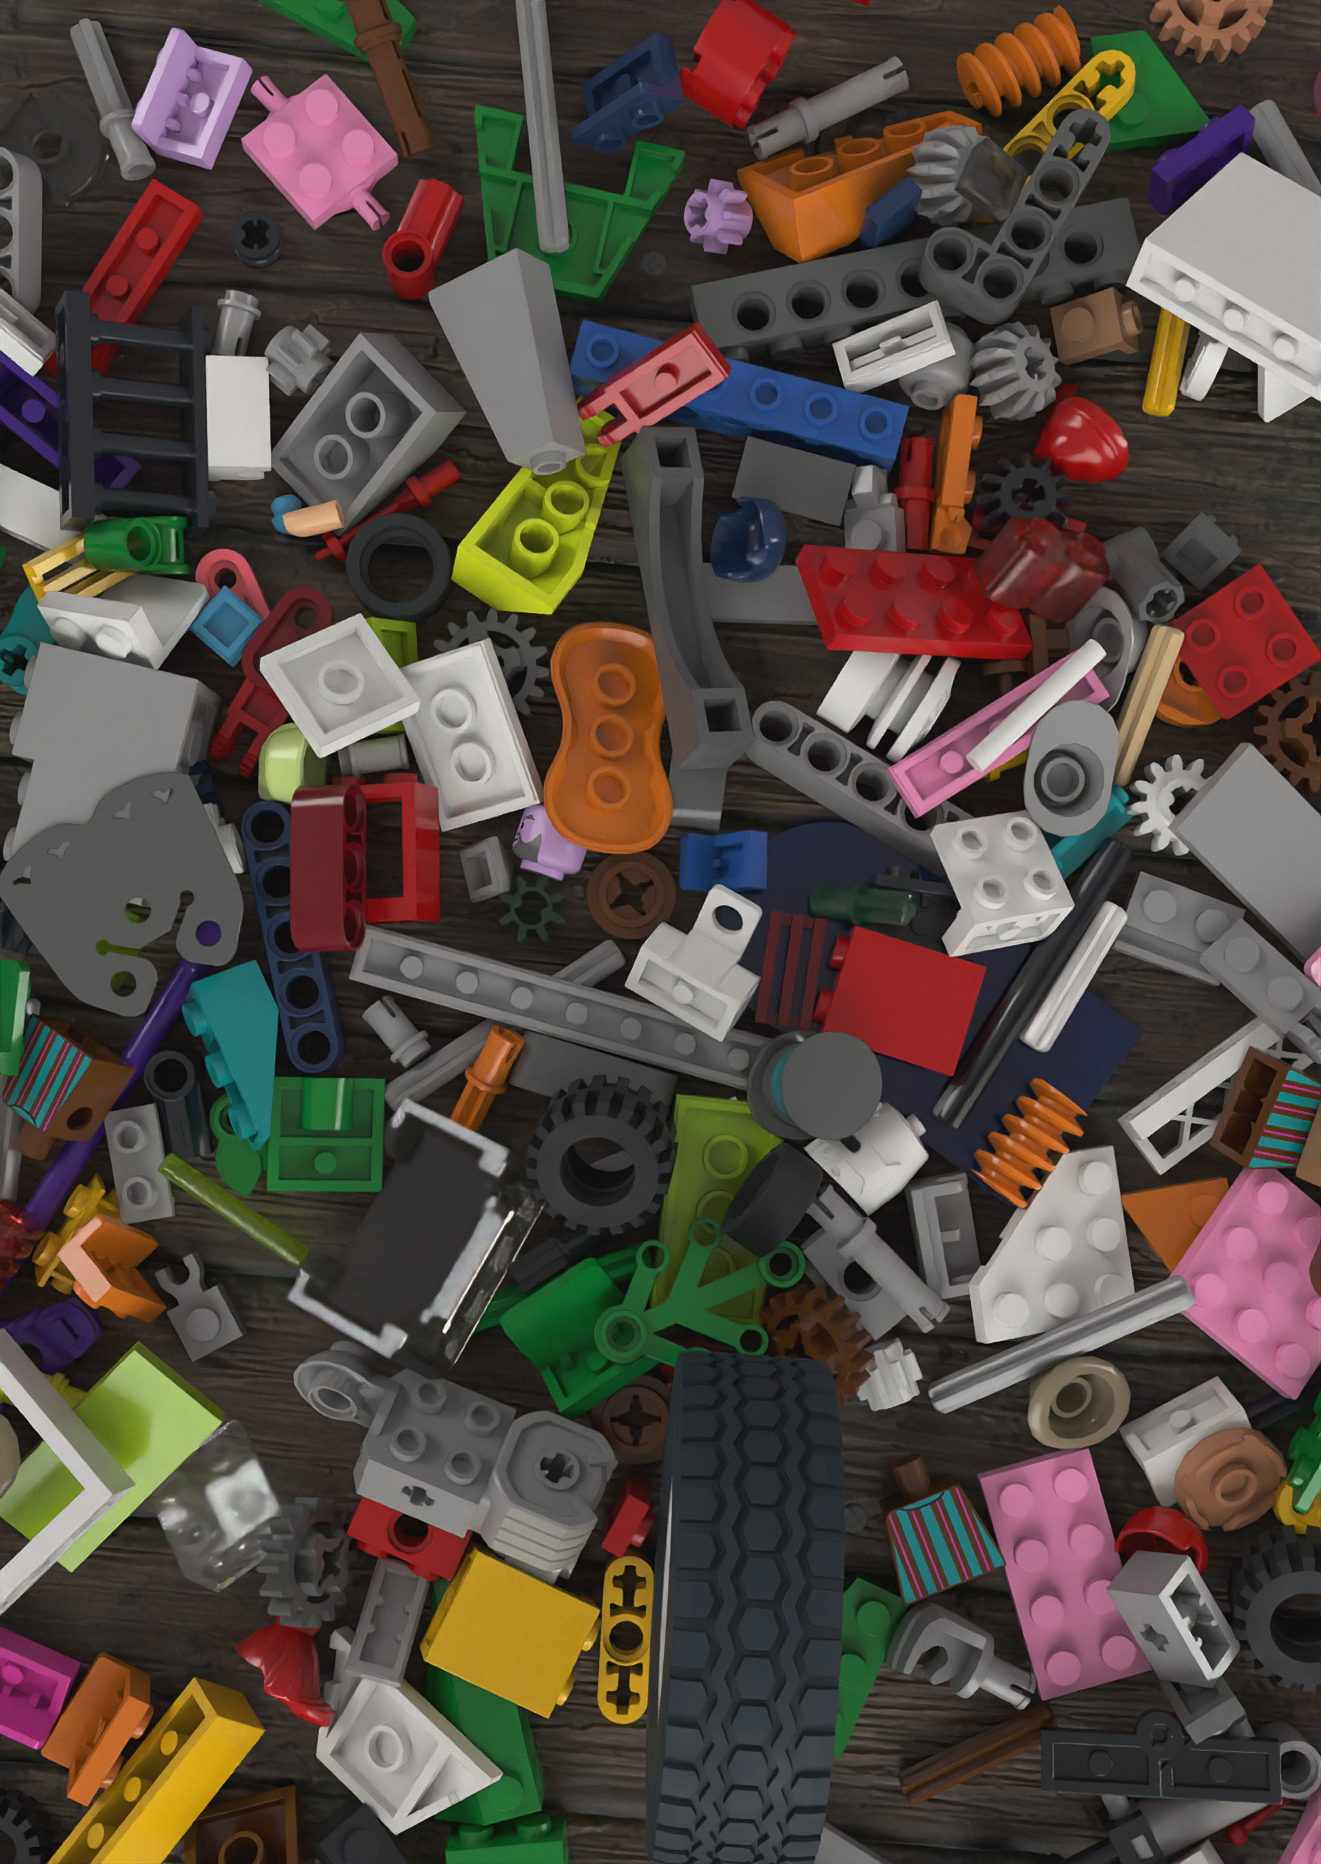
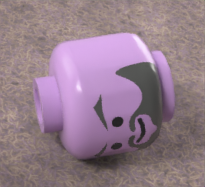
[513,803,587,881]

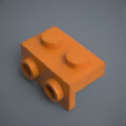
[57,1213,167,1323]
[41,1652,154,1807]

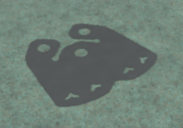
[0,772,244,1017]

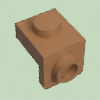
[1050,287,1143,366]

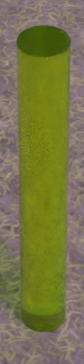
[157,1153,308,1267]

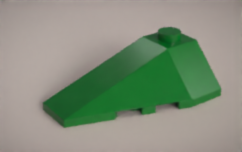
[425,1577,545,1826]

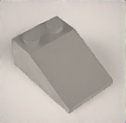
[271,332,467,537]

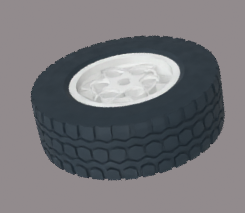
[646,1351,845,1864]

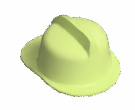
[258,722,332,806]

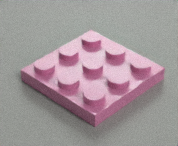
[1169,1167,1321,1400]

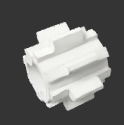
[856,1338,923,1411]

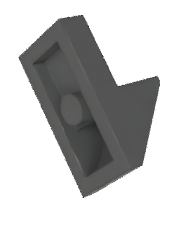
[1151,1666,1247,1745]

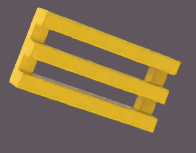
[22,516,136,603]

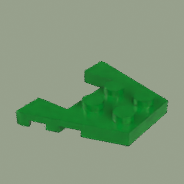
[474,104,685,306]

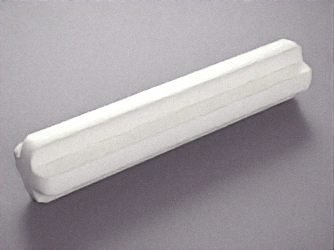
[1020,901,1128,1053]

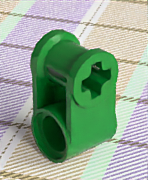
[83,516,191,575]

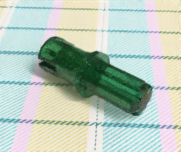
[810,882,918,928]

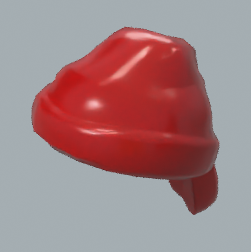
[1034,383,1129,483]

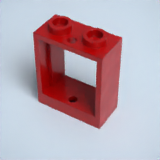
[332,773,441,925]

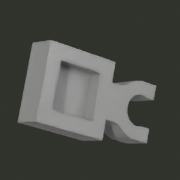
[155,1251,247,1362]

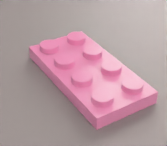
[977,1446,1152,1701]

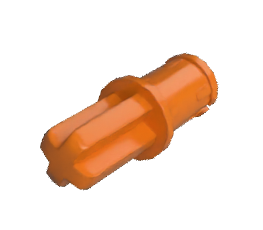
[450,1025,525,1134]

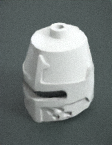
[804,1101,929,1216]

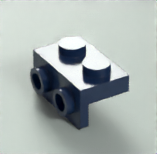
[570,32,684,153]

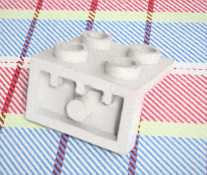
[930,810,1075,957]

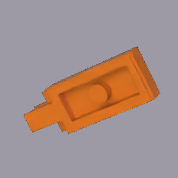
[928,394,983,557]

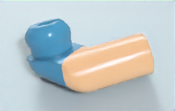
[271,495,345,537]

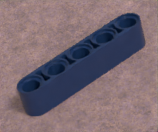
[241,801,347,1073]

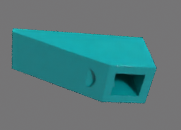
[182,959,279,1151]

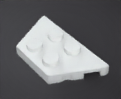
[316,1626,503,1835]

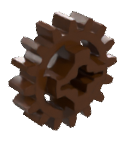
[1248,672,1321,797]
[755,1282,875,1404]

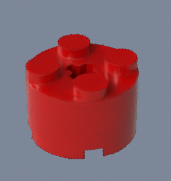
[680,0,797,131]

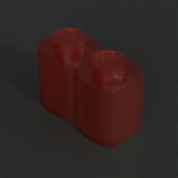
[973,517,1112,622]

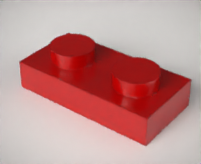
[601,1470,655,1558]

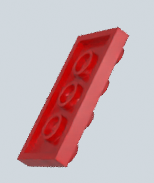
[795,544,1034,660]

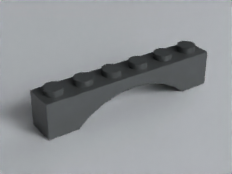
[621,426,754,769]

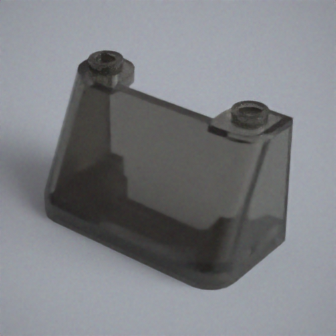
[287,1098,546,1380]

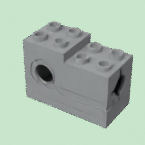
[3,642,222,908]

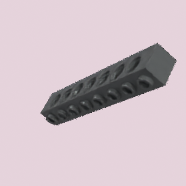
[690,197,1140,363]

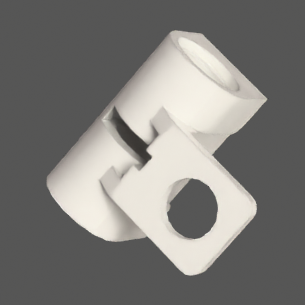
[625,884,762,1043]

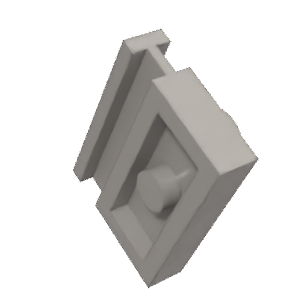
[1110,871,1246,986]

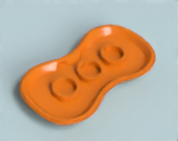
[543,621,673,854]

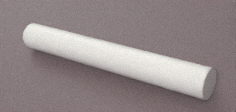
[966,639,1106,773]

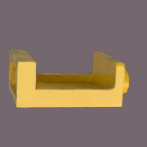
[419,1540,601,1719]

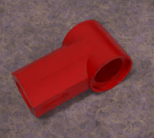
[382,178,465,300]

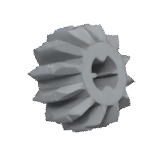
[907,124,999,226]
[969,321,1062,422]

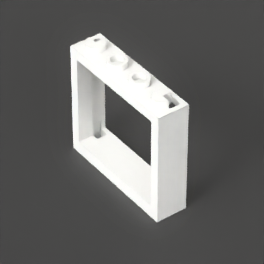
[0,1328,136,1615]

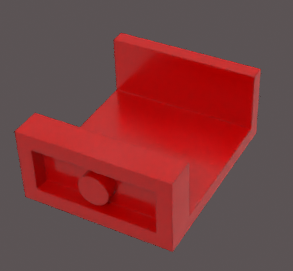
[812,926,987,1076]

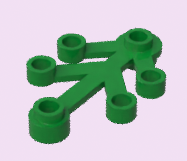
[594,1217,805,1367]

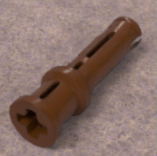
[338,0,437,159]

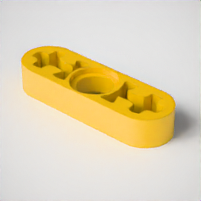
[597,1549,655,1724]

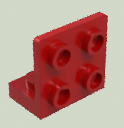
[1169,563,1321,720]

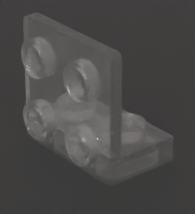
[149,1420,293,1593]

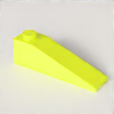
[451,395,622,614]

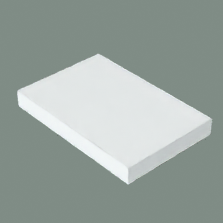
[399,638,543,832]

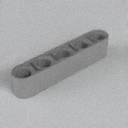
[745,701,974,878]

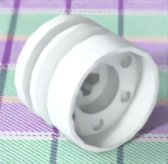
[816,651,961,763]

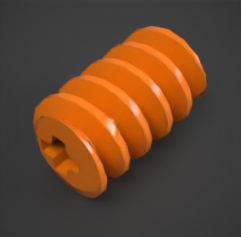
[956,5,1081,118]
[969,1078,1088,1208]

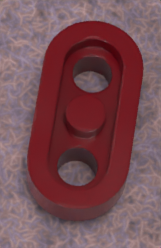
[242,587,335,693]

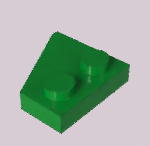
[1087,30,1210,152]

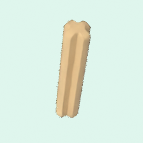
[1112,624,1184,787]

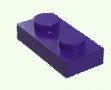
[1148,104,1256,215]

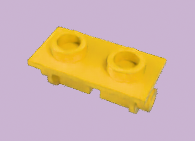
[32,1173,121,1295]

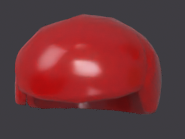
[1114,1506,1209,1577]

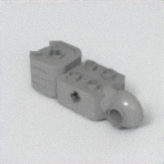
[293,1341,618,1571]

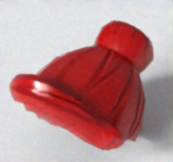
[235,1615,337,1727]

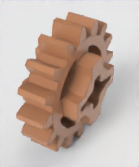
[1149,0,1273,63]

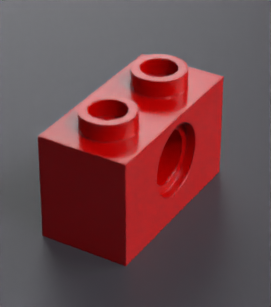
[346,1496,473,1581]

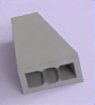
[428,248,586,475]

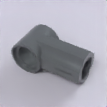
[1086,526,1185,625]

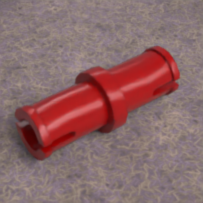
[892,437,937,554]

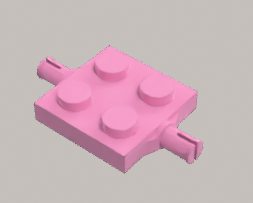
[241,74,398,231]

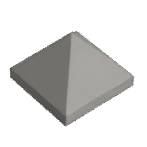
[459,836,514,903]

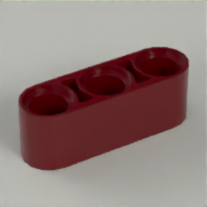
[290,784,367,952]

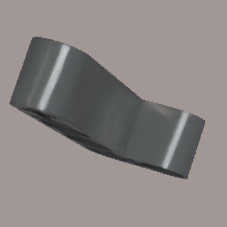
[918,109,1111,325]

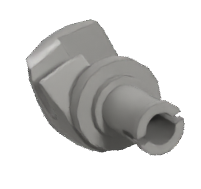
[886,1601,1036,1710]

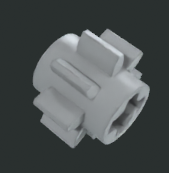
[265,324,335,397]

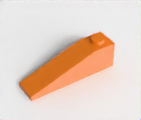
[737,110,982,263]

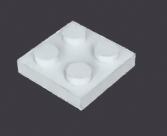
[260,613,421,759]

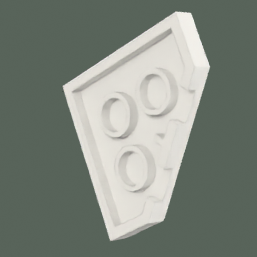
[968,1145,1135,1344]

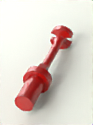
[314,459,462,564]

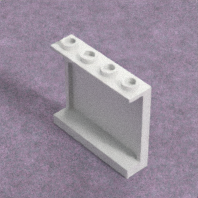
[1126,152,1321,402]

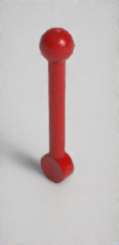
[1225,1797,1294,1846]

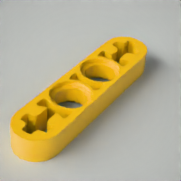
[970,50,1136,228]

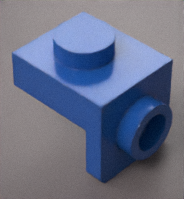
[680,830,768,893]

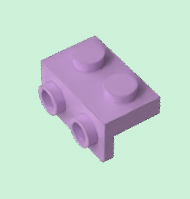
[131,27,253,170]

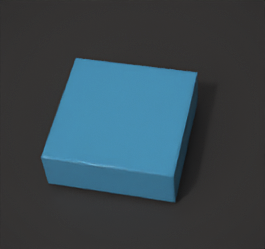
[188,585,265,667]

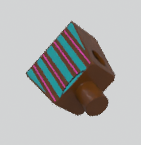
[2,1013,136,1160]
[1209,1046,1321,1169]
[879,1453,1007,1606]

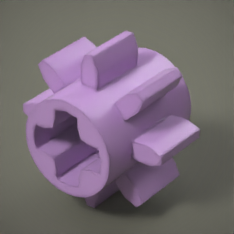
[684,179,753,254]

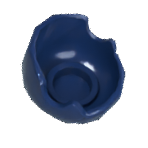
[710,497,788,583]

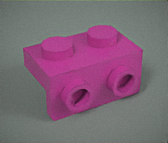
[0,1627,81,1749]

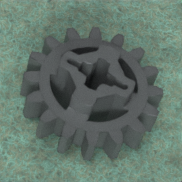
[433,608,551,719]
[257,1497,357,1628]

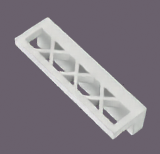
[1117,1014,1321,1175]

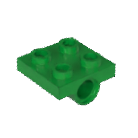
[266,1076,385,1192]

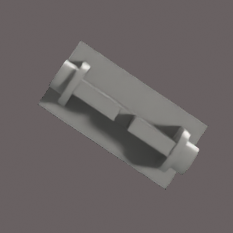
[104,1103,176,1224]

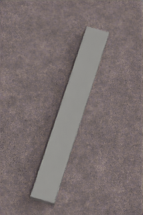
[349,923,773,1091]

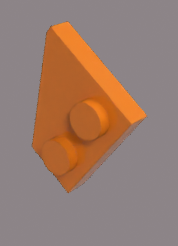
[1120,1177,1229,1275]

